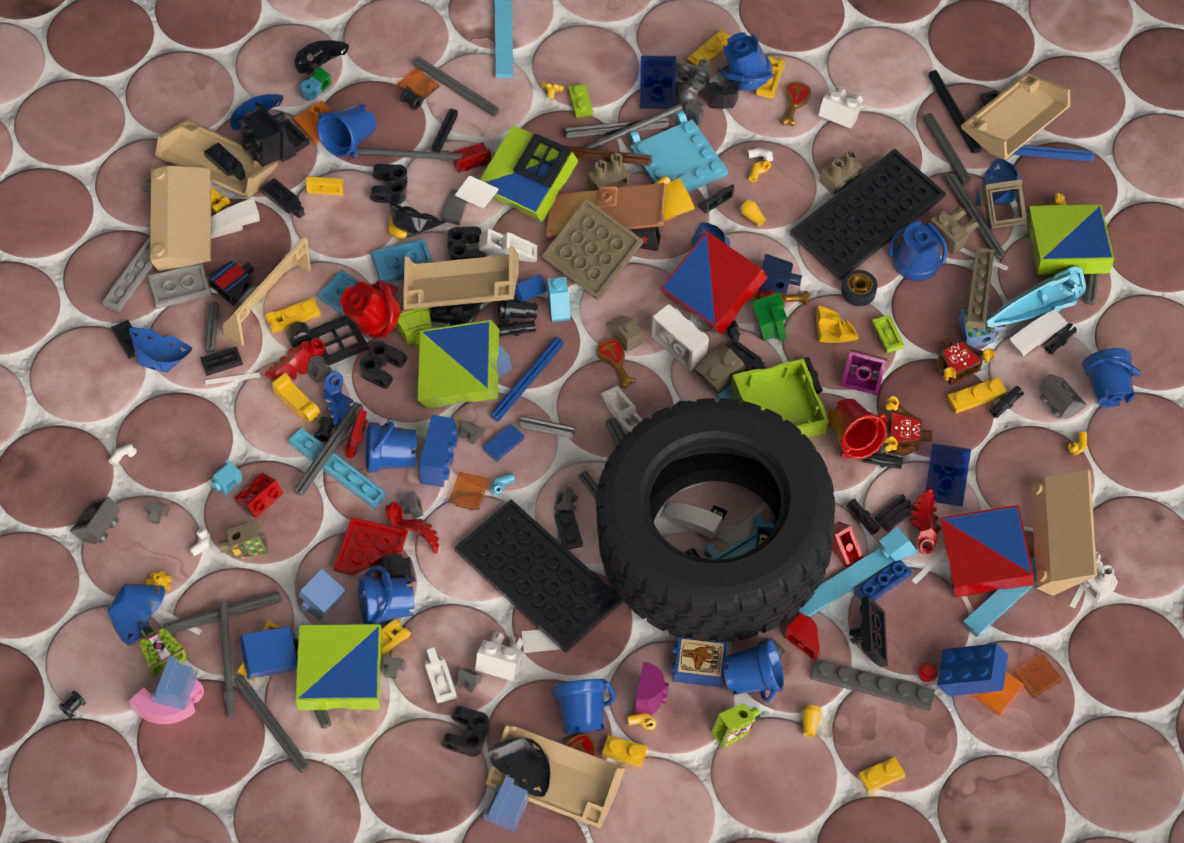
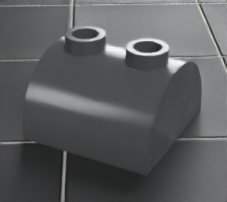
[1039,374,1087,419]
[70,497,120,544]

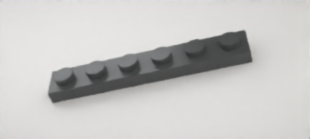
[811,659,935,711]

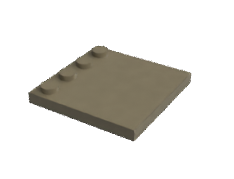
[541,198,644,300]

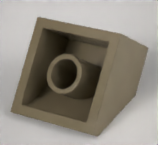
[693,343,747,394]

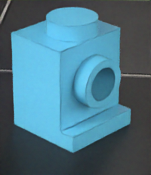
[211,460,243,495]

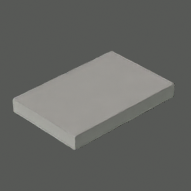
[148,263,211,309]

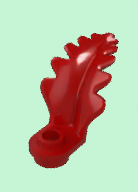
[264,338,325,380]
[909,488,941,554]
[385,502,439,553]

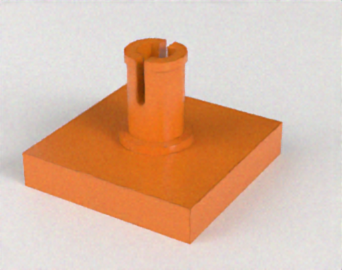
[293,100,332,144]
[970,672,1024,716]

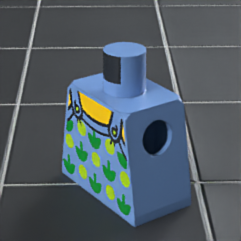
[959,309,1005,347]

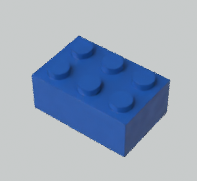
[419,415,458,487]
[937,643,1008,696]

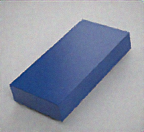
[515,274,547,303]
[483,424,524,462]

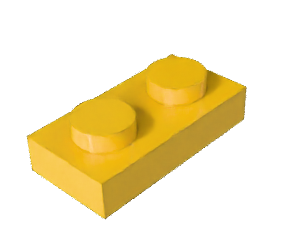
[306,176,344,195]
[602,735,648,768]
[858,757,905,793]

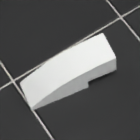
[211,198,260,239]
[479,228,538,262]
[1010,309,1067,357]
[601,386,642,435]
[660,502,723,540]

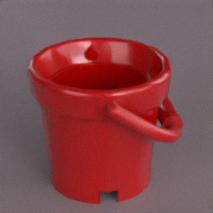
[340,280,400,339]
[828,398,888,459]

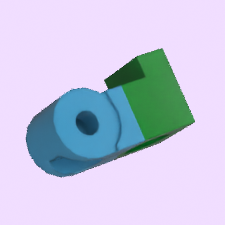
[300,67,332,101]

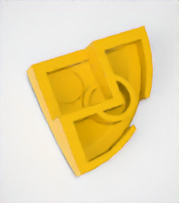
[664,178,695,222]
[816,306,858,343]

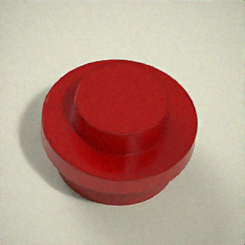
[918,663,938,683]

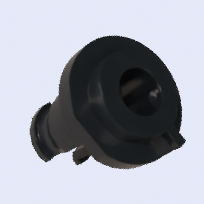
[498,300,538,323]

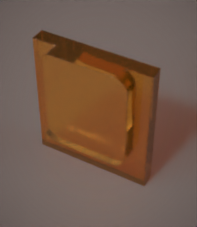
[397,68,439,99]
[449,471,489,510]
[1014,655,1063,699]

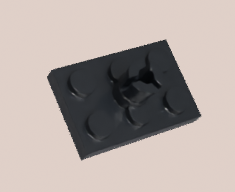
[849,596,888,667]

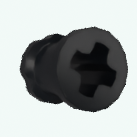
[400,87,424,110]
[314,417,335,442]
[58,690,86,718]

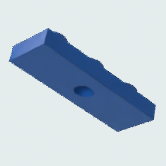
[854,560,912,601]

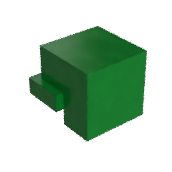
[752,292,788,341]

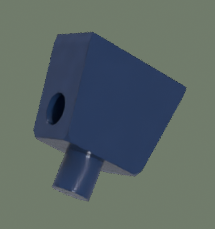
[758,254,802,293]

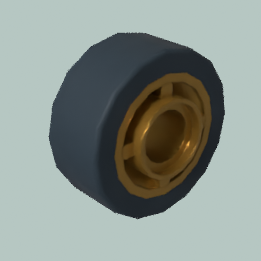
[841,270,878,306]

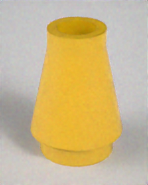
[740,200,766,227]
[802,705,822,737]

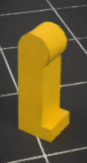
[272,373,321,423]

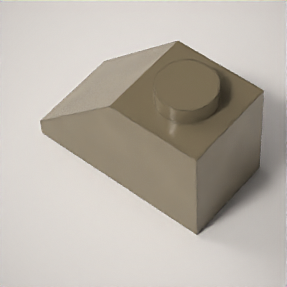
[606,315,643,352]

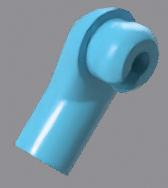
[491,473,515,496]

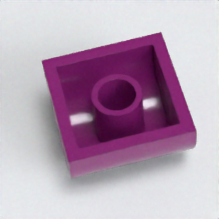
[841,349,887,396]
[635,662,669,715]

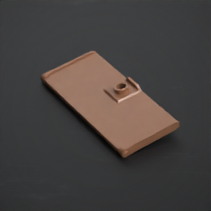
[546,183,666,238]

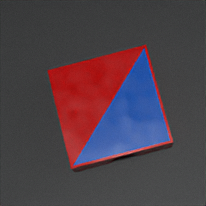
[660,231,767,335]
[941,505,1034,598]

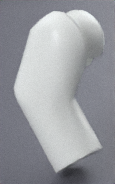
[747,148,773,161]
[108,444,137,466]
[189,528,210,557]

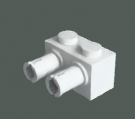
[818,88,863,129]
[1079,551,1118,603]
[475,631,523,681]

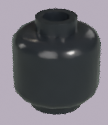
[286,322,313,348]

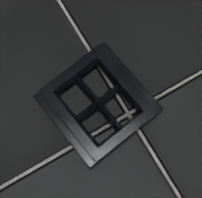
[513,133,572,188]
[311,315,369,366]

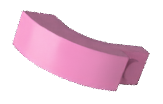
[129,679,204,724]

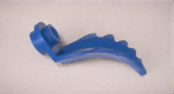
[323,371,354,429]

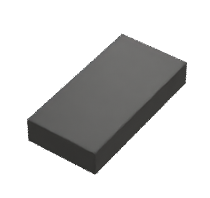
[442,189,468,225]

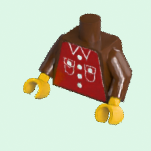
[937,338,996,385]
[884,396,932,457]

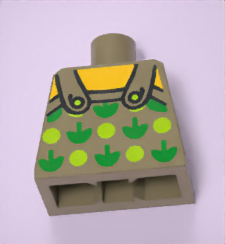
[218,520,268,559]

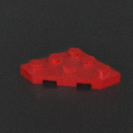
[333,517,408,576]

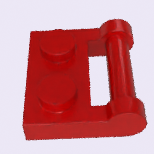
[345,409,368,458]

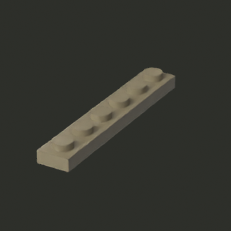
[966,247,994,329]

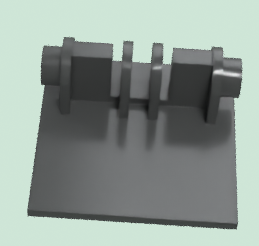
[676,59,710,87]

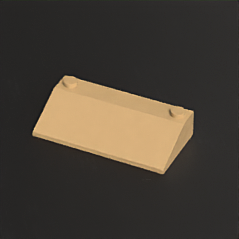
[961,73,1070,160]
[155,119,279,198]
[150,166,211,272]
[223,236,311,346]
[403,246,519,310]
[1031,470,1097,596]
[485,725,626,829]

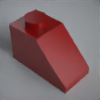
[832,521,864,568]
[784,613,820,662]

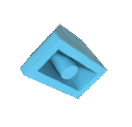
[547,277,570,322]
[879,526,919,561]

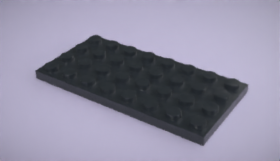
[790,148,946,281]
[454,499,623,653]

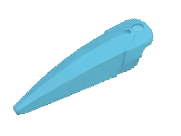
[986,266,1086,327]

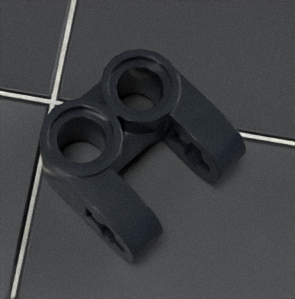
[369,164,408,204]
[447,226,485,261]
[360,341,408,389]
[441,706,489,757]

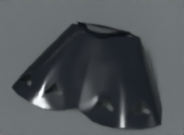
[294,40,349,74]
[389,201,448,234]
[488,737,551,797]

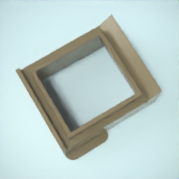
[979,180,1028,229]

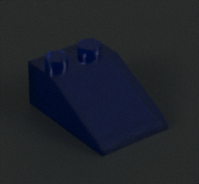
[640,56,676,109]
[925,443,971,507]

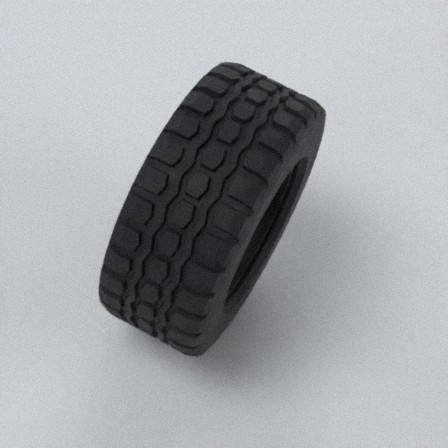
[596,398,835,642]

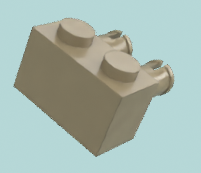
[819,150,862,195]
[588,153,630,190]
[930,207,979,255]

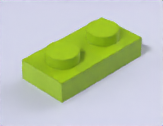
[568,83,593,118]
[872,315,904,353]

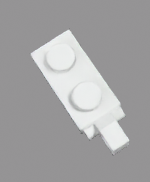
[425,648,457,704]

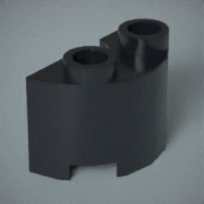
[704,82,740,109]
[374,554,416,585]

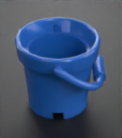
[718,32,774,91]
[317,103,376,159]
[888,221,947,281]
[1082,348,1141,408]
[366,418,417,473]
[358,565,415,625]
[723,638,784,703]
[550,679,616,734]

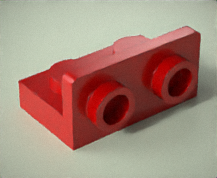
[451,142,491,173]
[234,473,283,518]

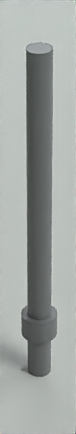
[583,104,683,149]
[356,148,463,162]
[219,600,236,718]

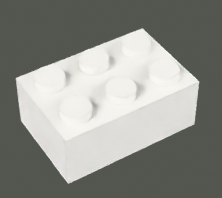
[651,304,709,372]

